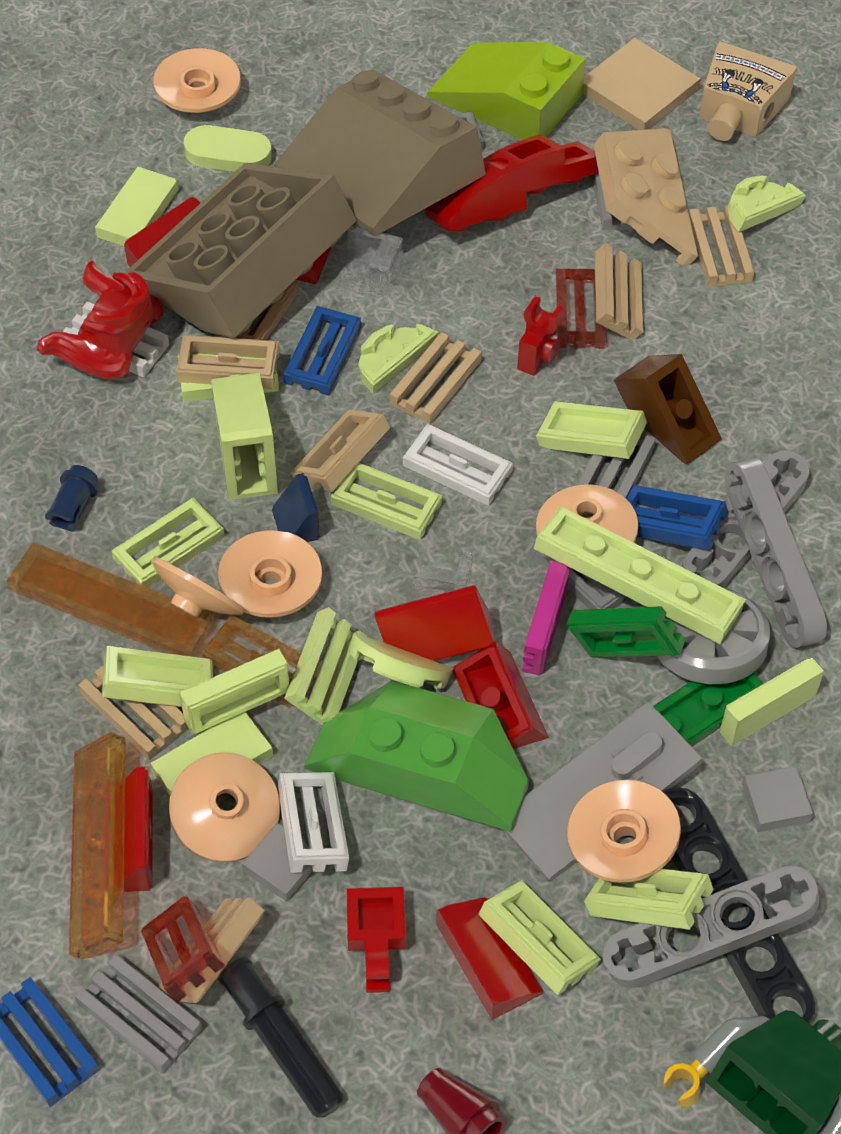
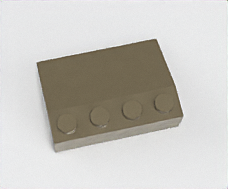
[274,69,486,236]
[124,163,357,338]

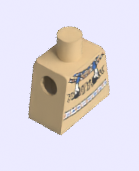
[699,41,797,141]

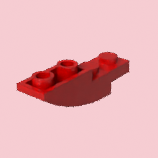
[425,134,599,232]

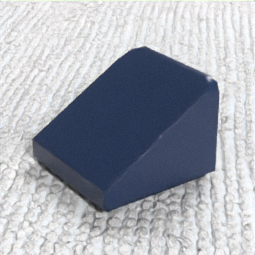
[272,473,320,542]

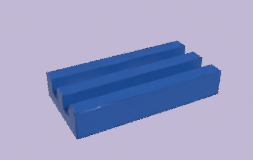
[283,306,361,396]
[626,485,728,551]
[0,977,99,1107]

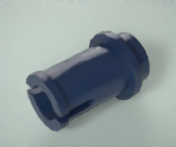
[45,465,99,532]

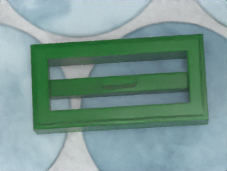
[566,606,685,657]

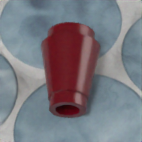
[417,1068,506,1134]

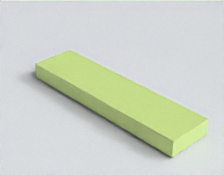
[534,506,746,644]

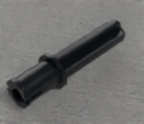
[218,956,343,1118]

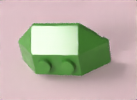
[304,681,528,832]

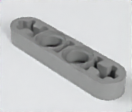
[682,451,809,588]
[725,458,827,648]
[602,865,819,988]

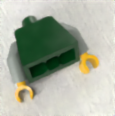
[664,1010,841,1134]

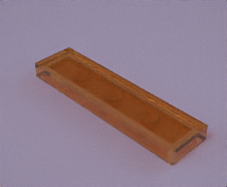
[6,542,215,657]
[69,732,126,959]

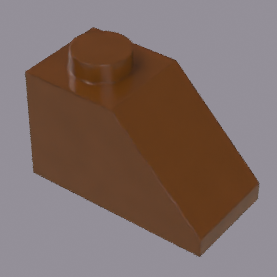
[614,354,722,464]

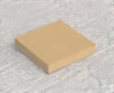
[582,38,701,130]

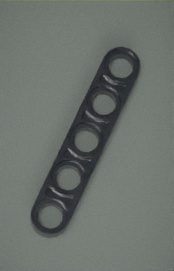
[664,787,816,1024]

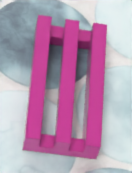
[522,560,570,676]

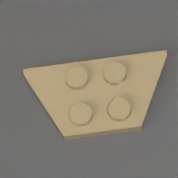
[594,128,698,266]

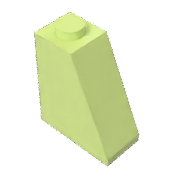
[211,373,278,500]

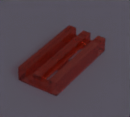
[555,268,605,349]
[141,895,225,1003]

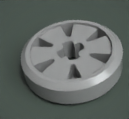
[657,588,770,684]

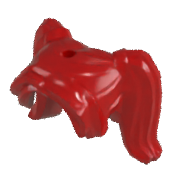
[37,260,164,379]

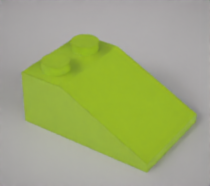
[427,42,586,140]

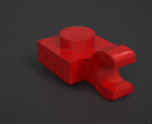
[517,295,565,376]
[347,887,406,993]

